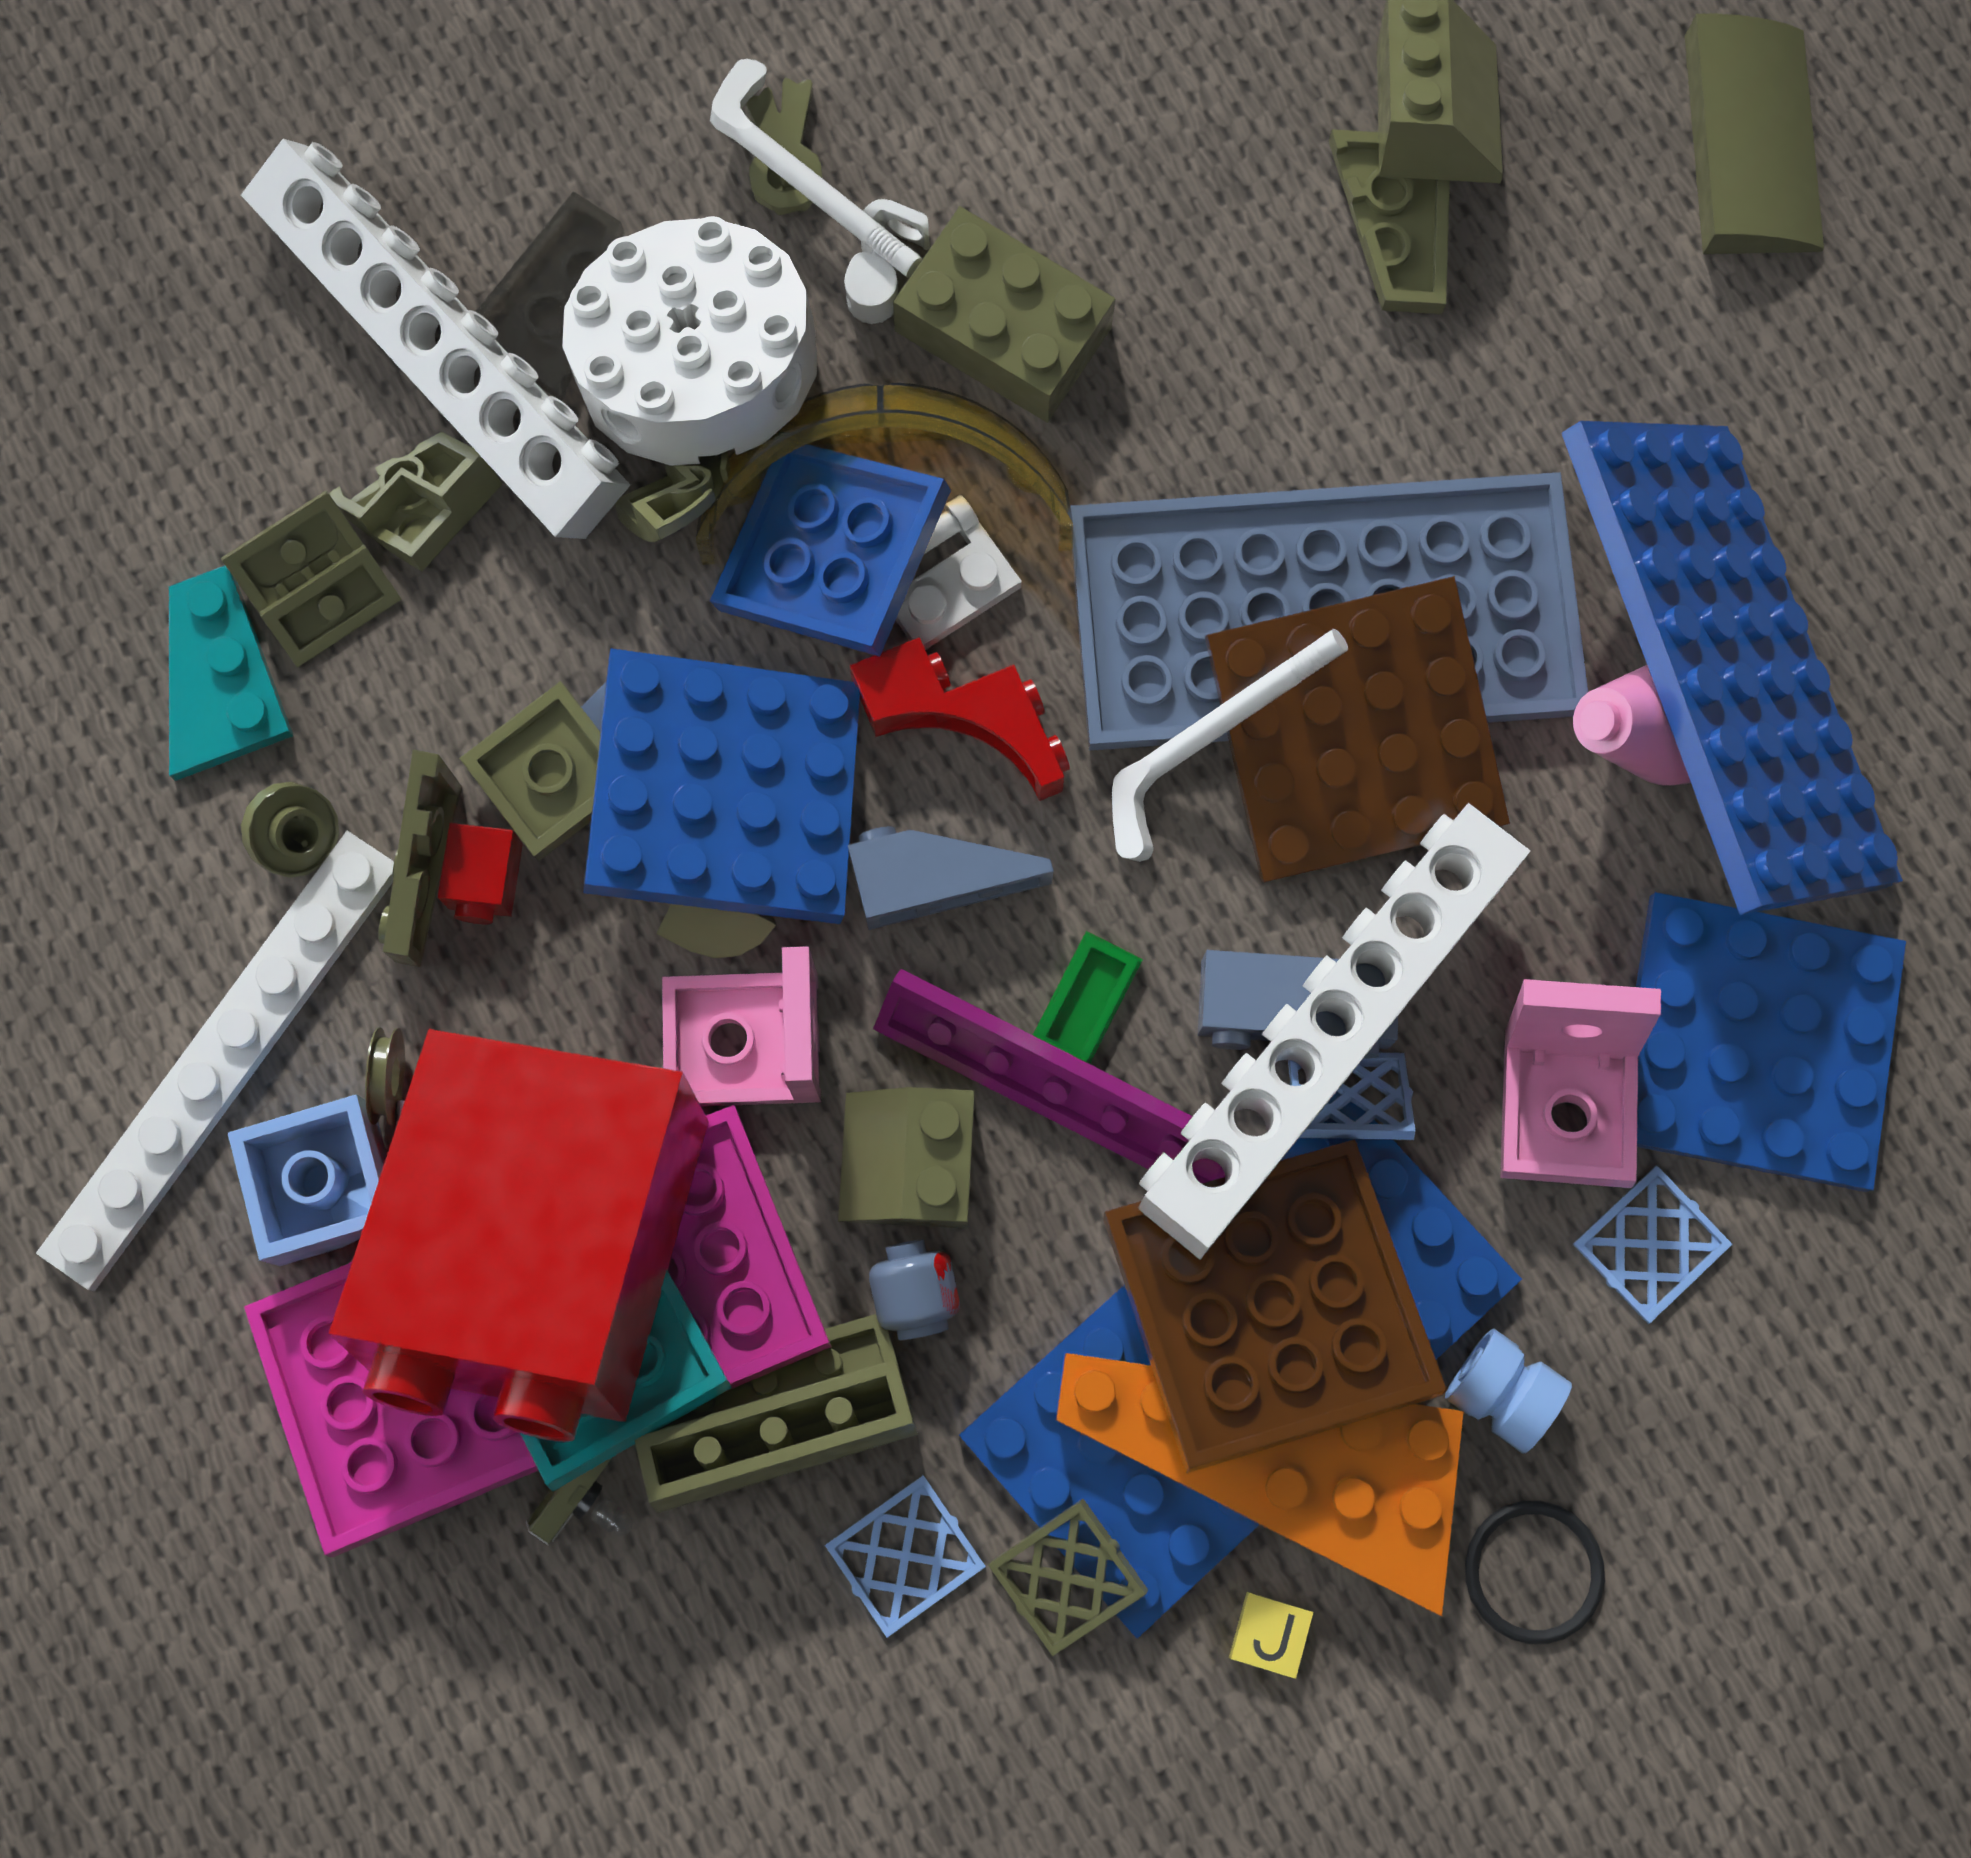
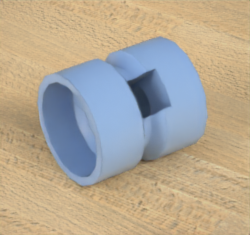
[1445,1329,1572,1453]

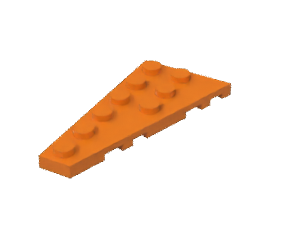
[1056,1353,1464,1616]

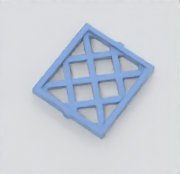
[1288,1053,1415,1140]
[1573,1165,1732,1324]
[825,1475,986,1638]

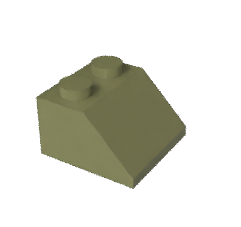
[838,1087,974,1229]

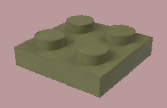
[459,681,601,861]

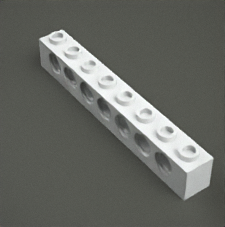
[241,139,630,539]
[1138,803,1530,1259]

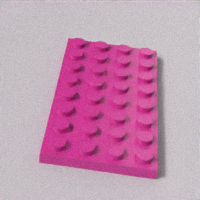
[244,1105,832,1558]

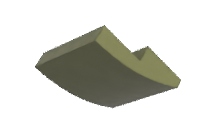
[221,490,402,667]

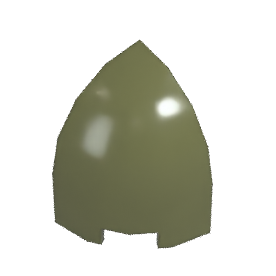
[656,904,776,958]

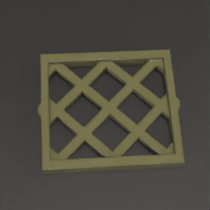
[988,1499,1149,1656]

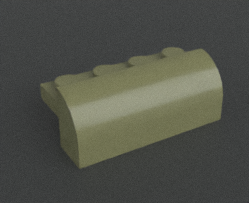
[634,1314,918,1513]

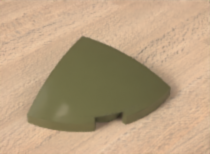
[614,451,730,542]

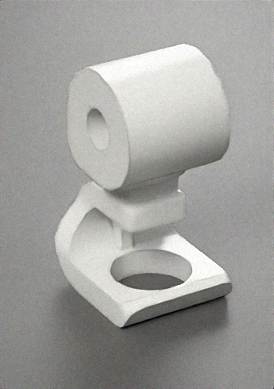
[844,199,930,324]

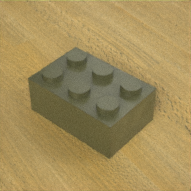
[893,206,1116,423]

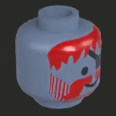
[869,1239,960,1340]

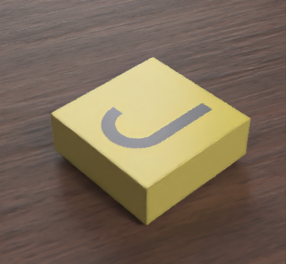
[1229,1592,1313,1679]

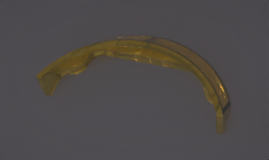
[696,382,1073,565]

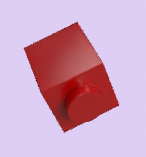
[437,823,523,925]

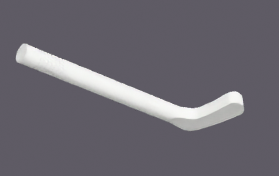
[710,59,922,278]
[1112,629,1348,862]

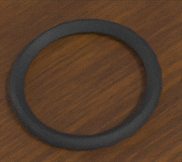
[1465,1501,1605,1644]

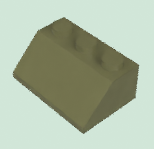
[1377,0,1503,183]

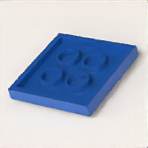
[710,439,951,657]

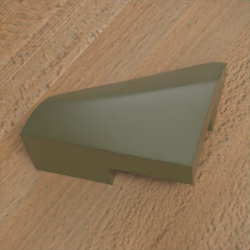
[329,432,502,571]

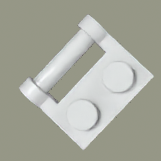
[896,495,1022,650]

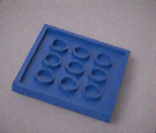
[583,648,860,924]
[1636,892,1906,1192]

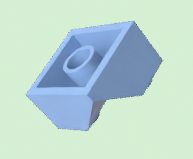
[228,1094,387,1266]

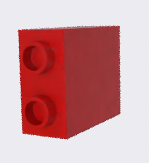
[328,1029,709,1442]

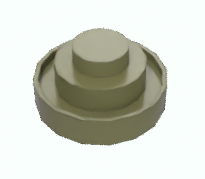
[241,782,339,878]

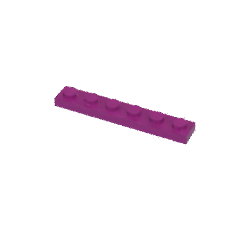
[873,969,1225,1184]

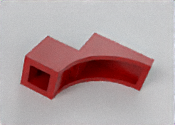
[850,637,1070,801]

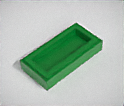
[1033,931,1143,1064]

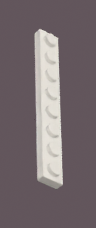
[36,830,394,1291]

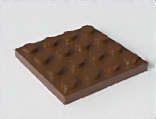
[1205,576,1510,882]
[1103,1139,1447,1473]

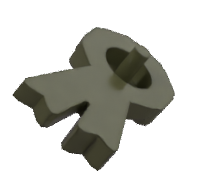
[745,78,822,215]

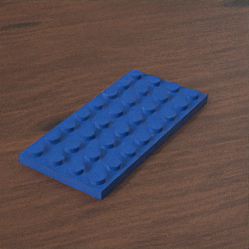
[1561,421,1903,915]
[959,1092,1522,1639]

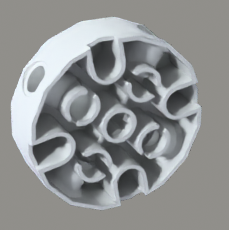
[562,217,817,466]

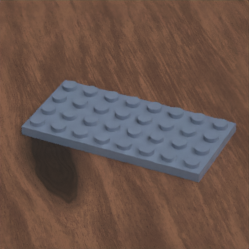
[1069,472,1588,751]

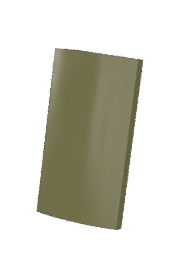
[1685,13,1824,254]

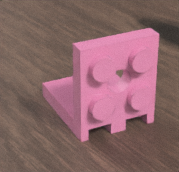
[662,946,821,1107]
[1500,979,1661,1188]

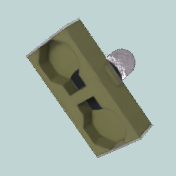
[526,1458,633,1545]

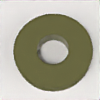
[365,1027,405,1126]

